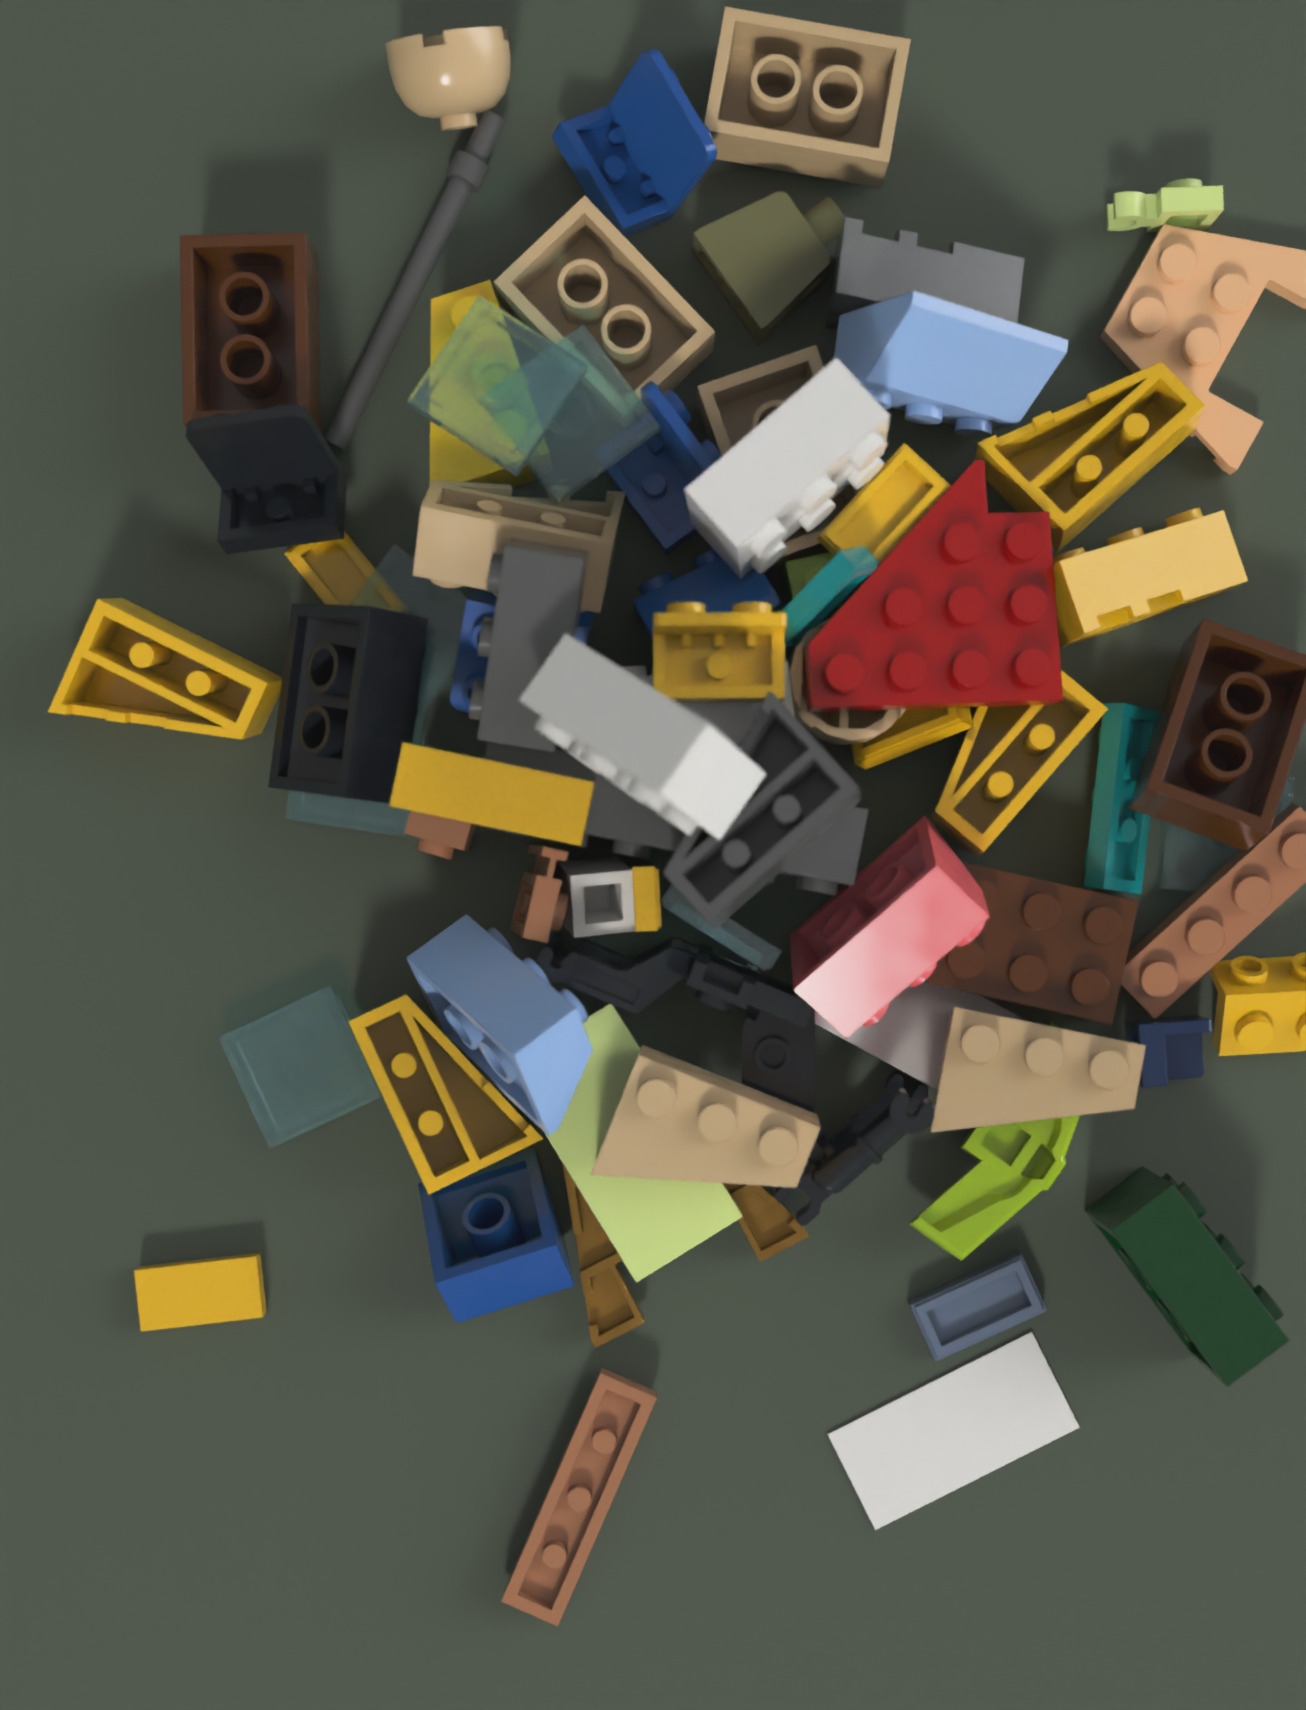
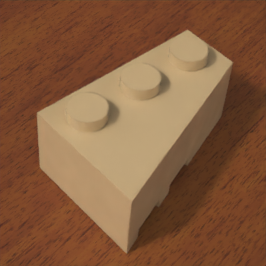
[927,1007,1146,1133]
[591,1045,821,1188]

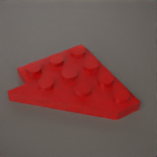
[803,460,1063,712]

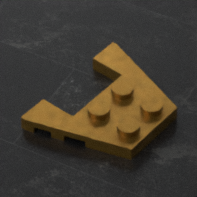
[562,1163,809,1348]

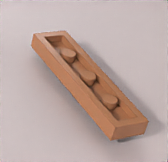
[1121,803,1306,1019]
[501,1367,657,1626]

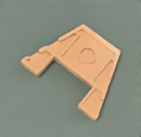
[1100,224,1306,475]

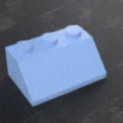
[834,291,1069,438]
[406,914,593,1136]

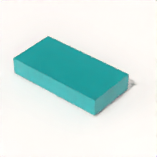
[781,546,879,652]

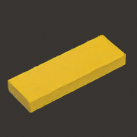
[389,742,595,846]

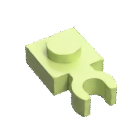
[1106,178,1224,232]

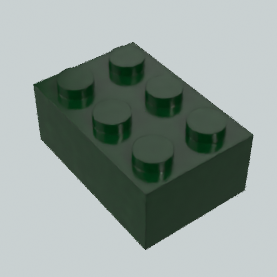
[1084,1166,1290,1387]

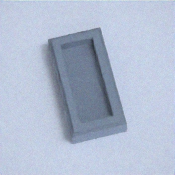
[907,1251,1047,1362]

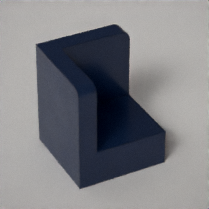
[1124,1015,1213,1087]

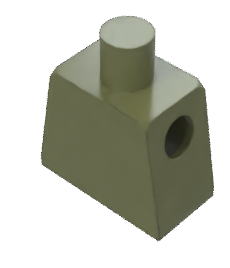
[692,191,844,345]

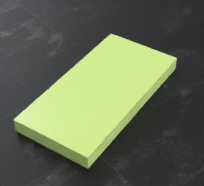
[543,1003,743,1283]

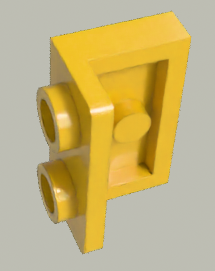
[653,602,787,702]
[1209,952,1306,1056]

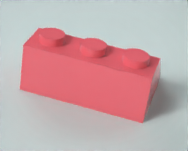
[789,816,990,1038]

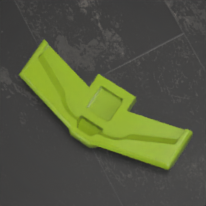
[908,1021,1080,1261]

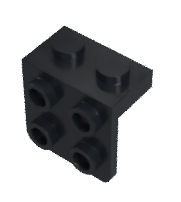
[186,405,347,554]

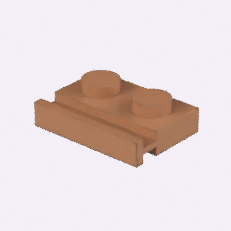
[509,844,568,943]

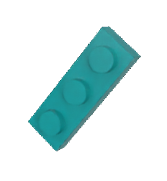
[1083,703,1160,894]

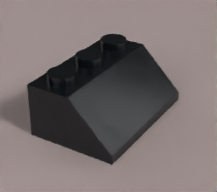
[268,603,428,803]

